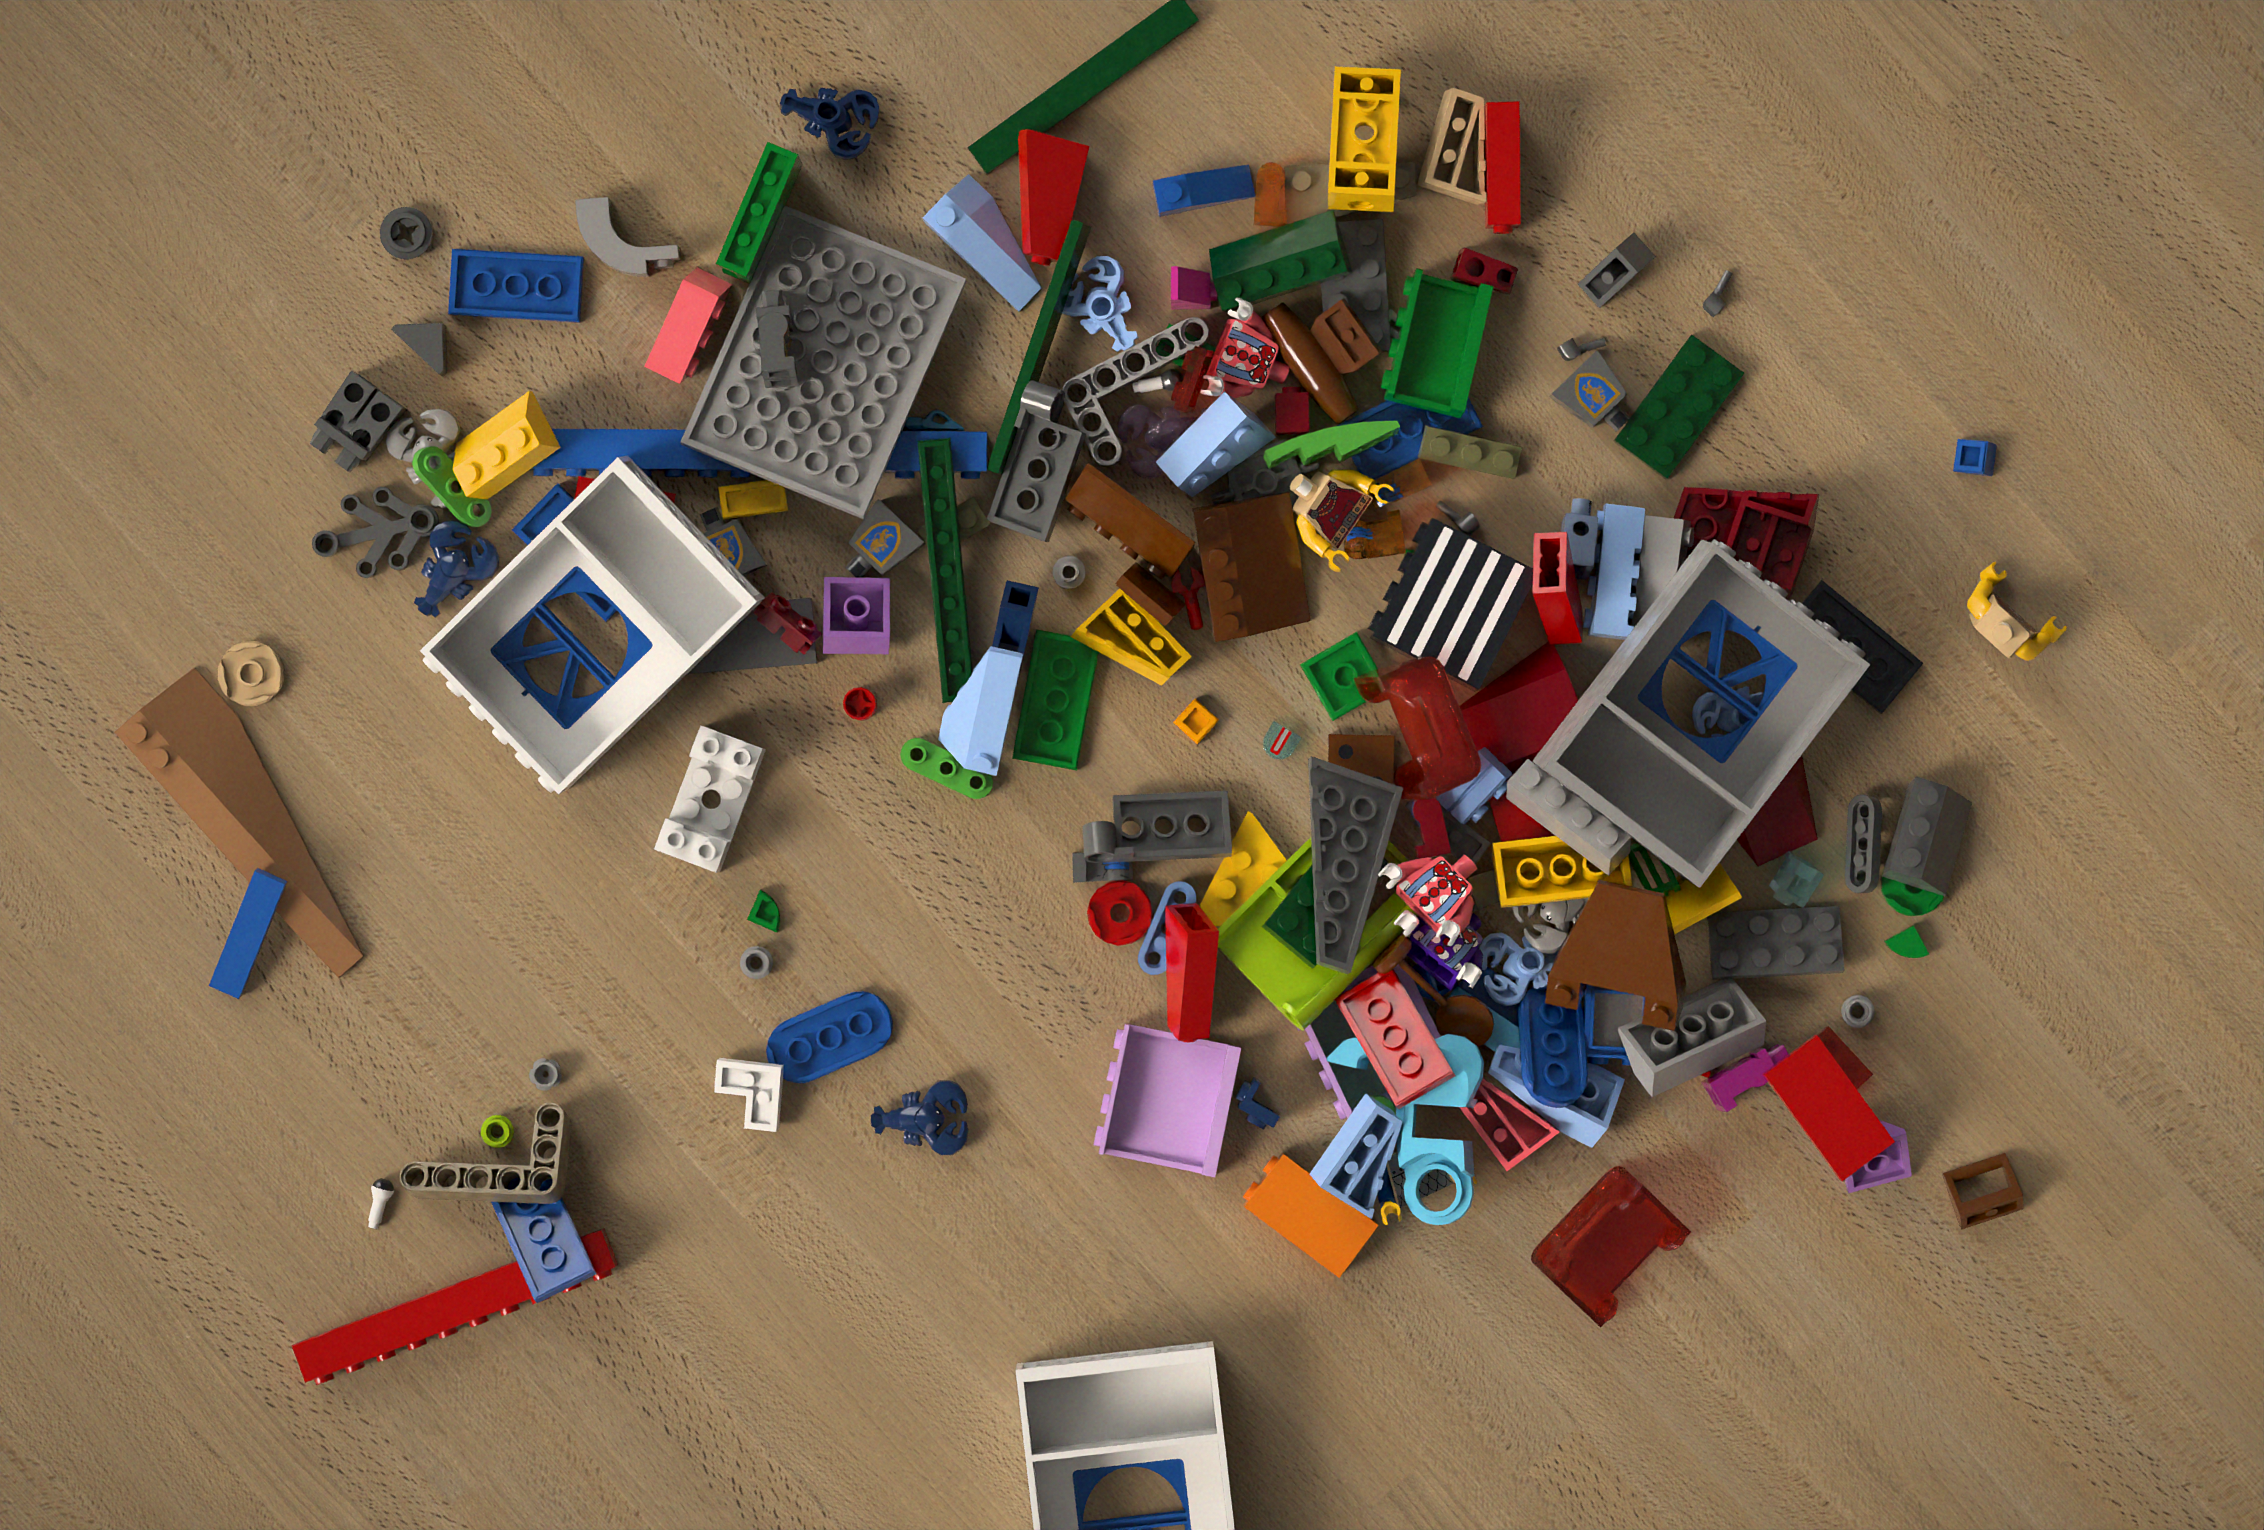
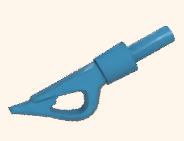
[904,409,964,431]

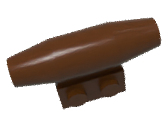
[1262,298,1382,424]

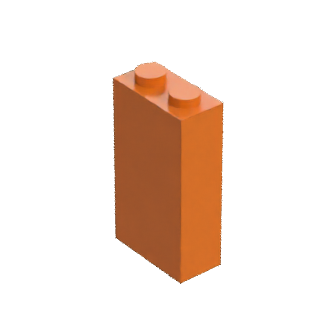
[1242,1152,1379,1278]

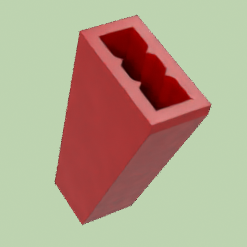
[1483,101,1521,234]
[1018,129,1090,266]
[1532,532,1583,644]
[1165,903,1219,1043]

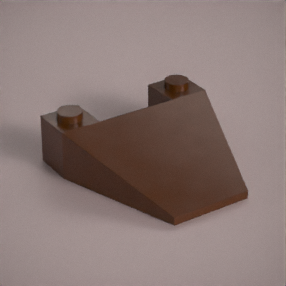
[1545,880,1686,1031]

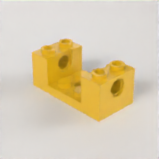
[1328,66,1401,212]

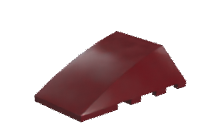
[1674,487,1819,601]
[1441,642,1578,773]
[1737,755,1818,867]

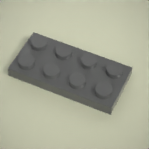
[1321,219,1391,352]
[1707,906,1845,980]

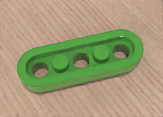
[412,446,492,527]
[900,738,993,799]

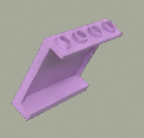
[1094,1023,1241,1177]

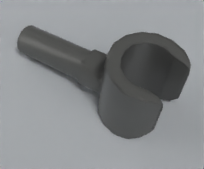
[1703,270,1732,317]
[1557,338,1606,361]
[1436,500,1480,535]

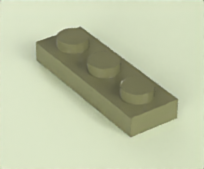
[1418,425,1522,479]

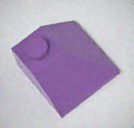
[1844,1120,1912,1193]

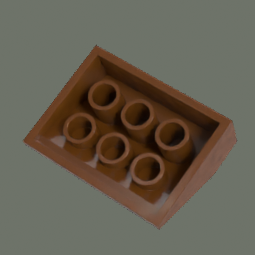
[1065,463,1195,580]
[1192,492,1311,642]

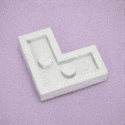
[714,1058,784,1132]

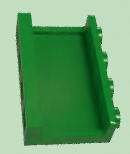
[716,142,803,284]
[1381,268,1494,418]

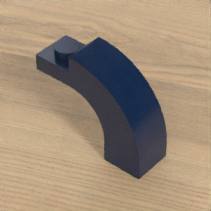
[992,580,1039,684]

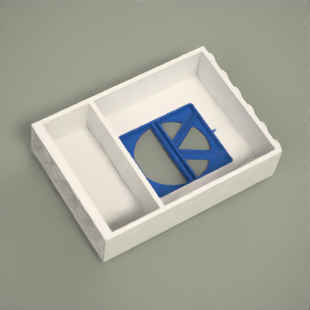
[420,455,764,794]
[1016,1341,1235,1530]

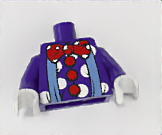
[1394,910,1483,991]

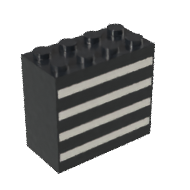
[1368,518,1533,692]

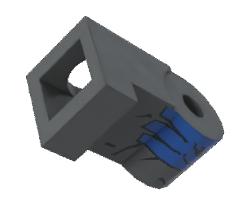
[1072,853,1133,883]

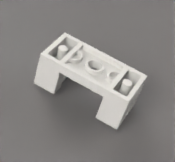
[654,725,766,873]

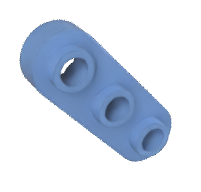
[1138,881,1196,975]

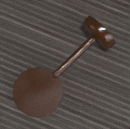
[1373,934,1494,1047]

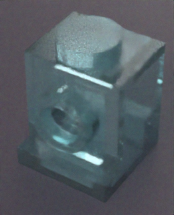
[1769,851,1824,908]

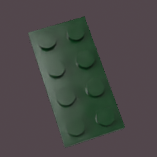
[1614,334,1744,479]
[1261,859,1388,969]

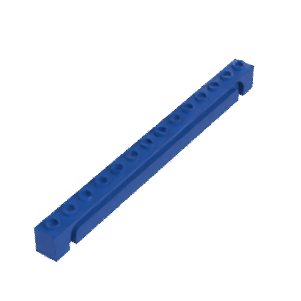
[530,429,988,479]

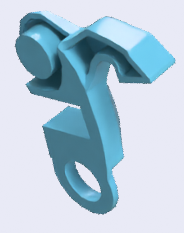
[1327,1034,1484,1225]

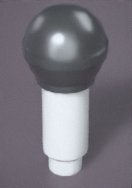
[1133,369,1183,393]

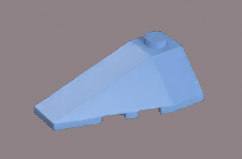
[923,174,1042,312]
[938,646,1023,776]
[1488,1045,1625,1148]

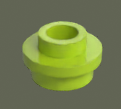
[481,1115,514,1148]

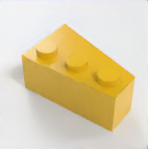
[1070,588,1192,686]

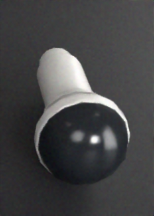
[368,1178,394,1229]

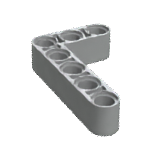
[1062,317,1209,467]

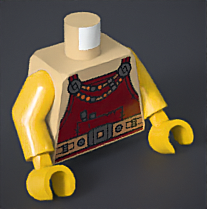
[1290,469,1395,572]
[1967,562,2067,661]

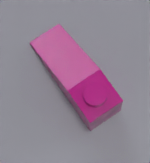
[1171,266,1217,310]

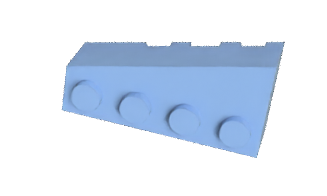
[1583,503,1645,640]

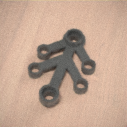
[312,487,439,578]

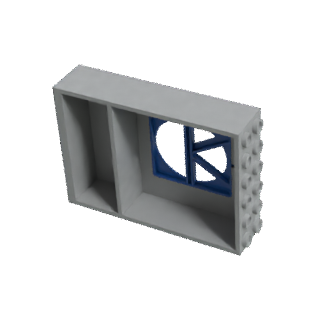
[1532,539,1870,888]

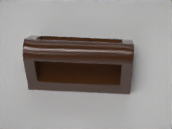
[1942,1153,2024,1230]

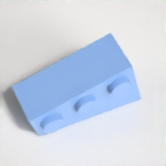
[1156,391,1276,497]
[1310,1093,1402,1219]

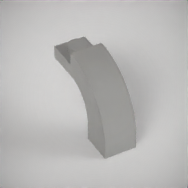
[575,197,681,277]

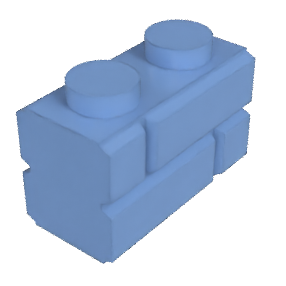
[1435,747,1513,825]

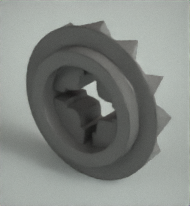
[380,207,433,260]

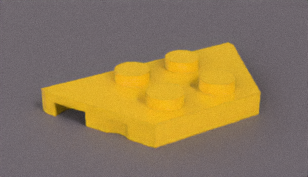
[1199,811,1287,926]

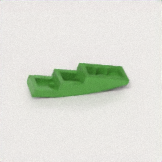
[1263,421,1400,469]

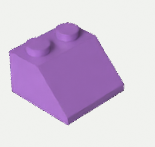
[823,577,890,654]

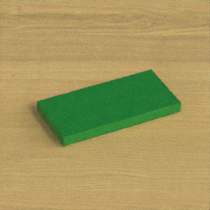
[1012,629,1099,771]

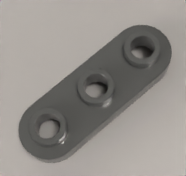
[1845,794,1882,893]

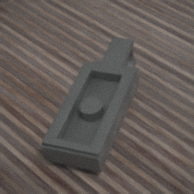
[1405,796,1491,864]

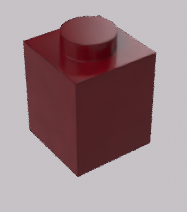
[1275,387,1309,435]

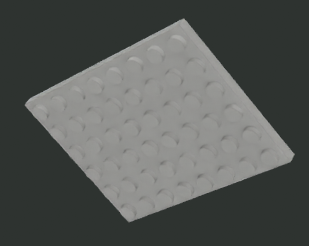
[681,205,967,519]

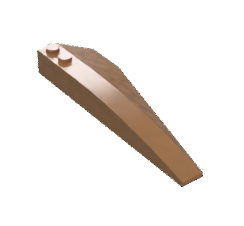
[115,667,364,978]

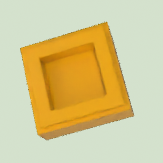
[1173,698,1219,744]

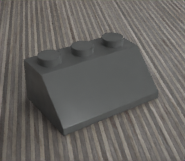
[1882,777,1972,896]

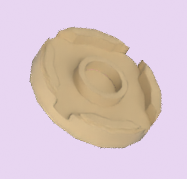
[218,641,284,706]

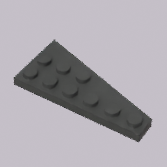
[1308,756,1403,975]

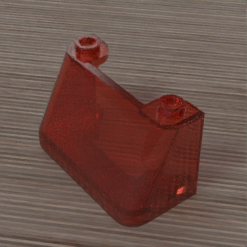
[1353,656,1481,800]
[1531,1166,1691,1328]

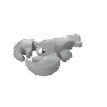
[386,409,461,509]
[1512,898,1589,953]

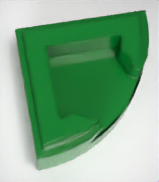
[747,890,780,933]
[1884,925,1929,958]

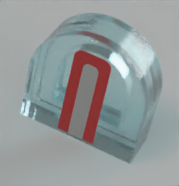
[1263,721,1302,760]

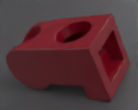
[1450,247,1518,295]
[1411,796,1451,859]

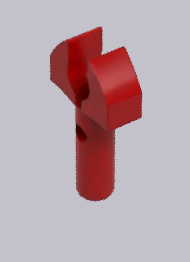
[1171,567,1205,630]

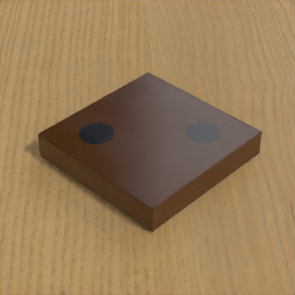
[1116,562,1186,626]
[1328,734,1395,784]

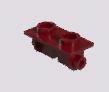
[754,592,822,655]

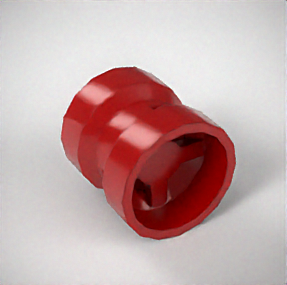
[843,687,877,721]

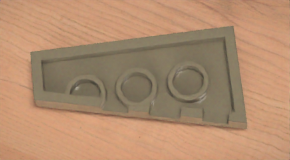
[1284,162,1417,225]

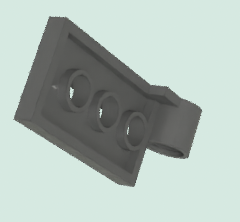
[987,380,1087,542]
[1082,791,1232,863]

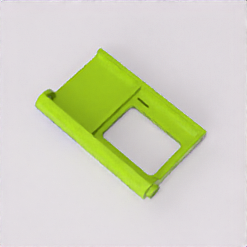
[1218,837,1418,1031]

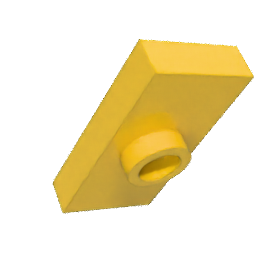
[718,480,789,520]

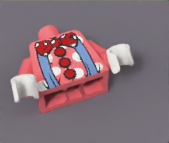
[1200,298,1289,398]
[1378,855,1477,946]

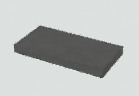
[688,598,817,674]

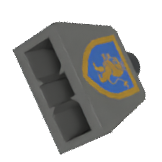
[1549,350,1630,432]
[845,499,925,578]
[700,507,767,576]

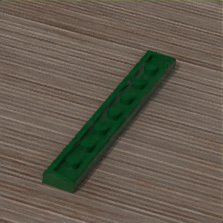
[967,0,1199,175]
[987,220,1091,475]
[917,437,973,703]

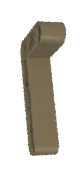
[400,1103,572,1204]

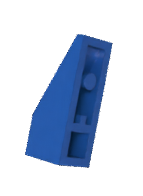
[1153,164,1256,217]

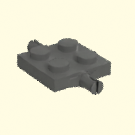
[1210,439,1320,507]

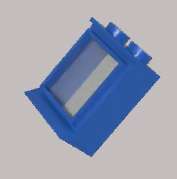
[1583,984,1645,1066]

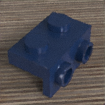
[1236,1077,1280,1130]

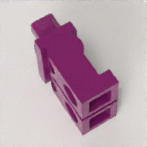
[1701,1044,1788,1112]

